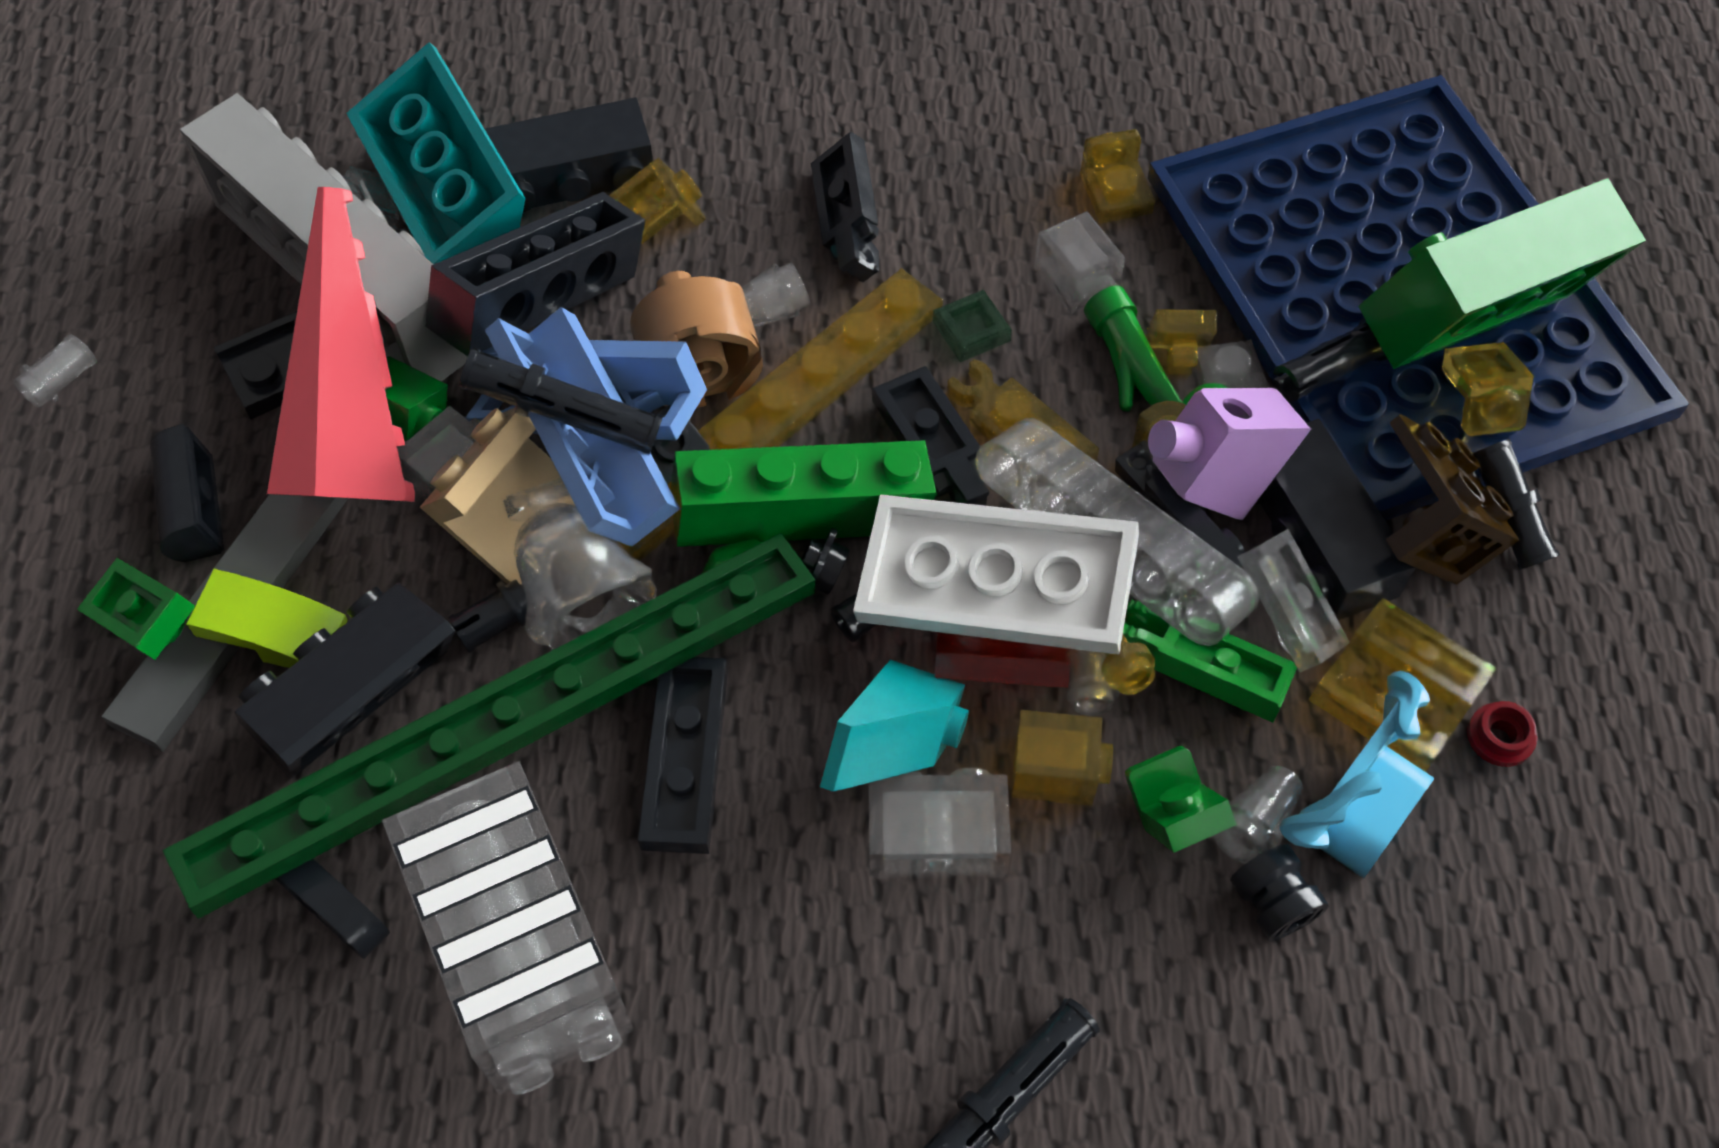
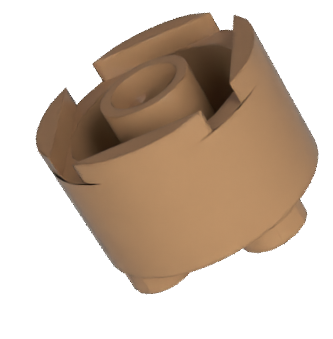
[630,271,763,408]

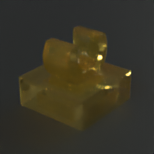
[1148,309,1217,375]

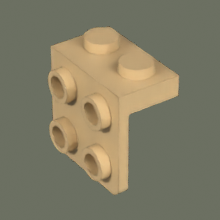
[420,407,579,584]

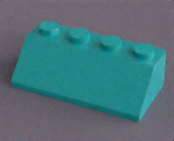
[346,42,525,264]

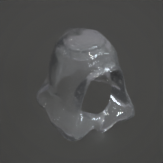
[514,503,657,649]

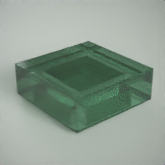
[932,289,1012,363]

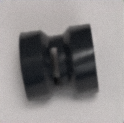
[1230,844,1329,942]

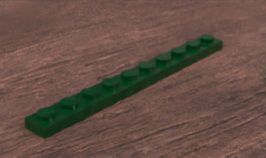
[162,533,815,919]

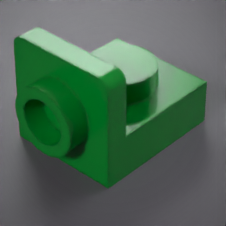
[1125,746,1237,853]

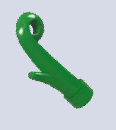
[1083,286,1228,421]

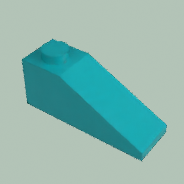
[820,659,969,792]

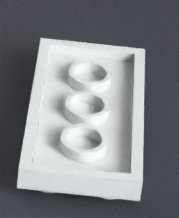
[853,495,1139,655]

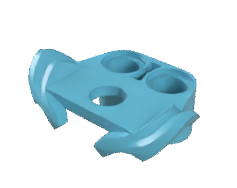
[1280,670,1434,879]

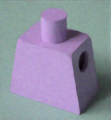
[1148,388,1311,520]

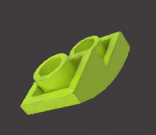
[187,569,348,668]

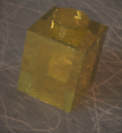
[1012,710,1113,806]

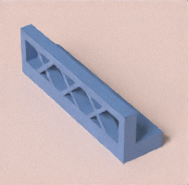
[485,307,681,546]
[465,340,707,440]

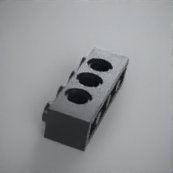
[425,192,645,357]

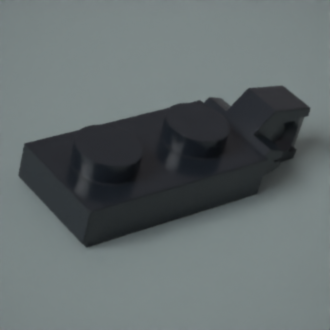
[811,132,879,283]
[872,366,989,506]
[1115,440,1247,598]

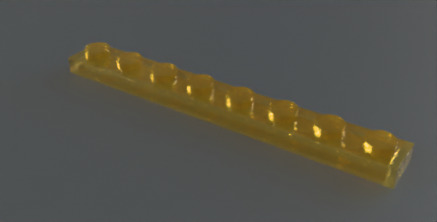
[552,268,943,597]

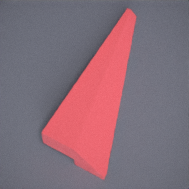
[267,187,415,502]

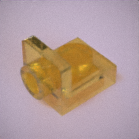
[1080,129,1155,224]
[609,157,706,245]
[1442,342,1534,436]

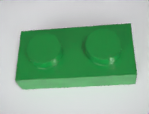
[77,558,196,660]

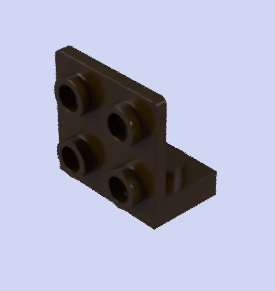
[1386,414,1519,584]

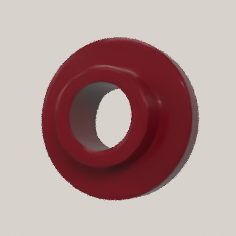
[1467,701,1538,767]

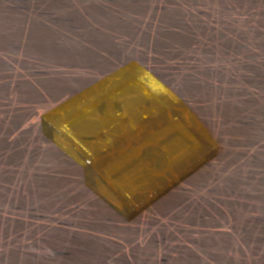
[1309,598,1497,772]

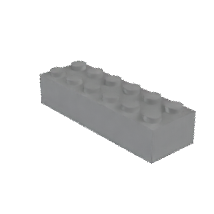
[180,93,468,381]

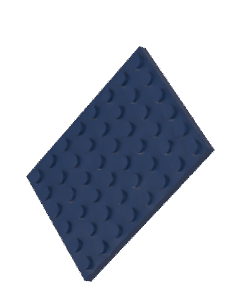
[1147,75,1689,521]

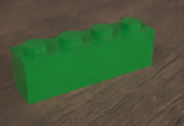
[671,440,936,547]

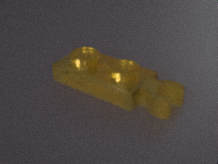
[947,359,1100,495]

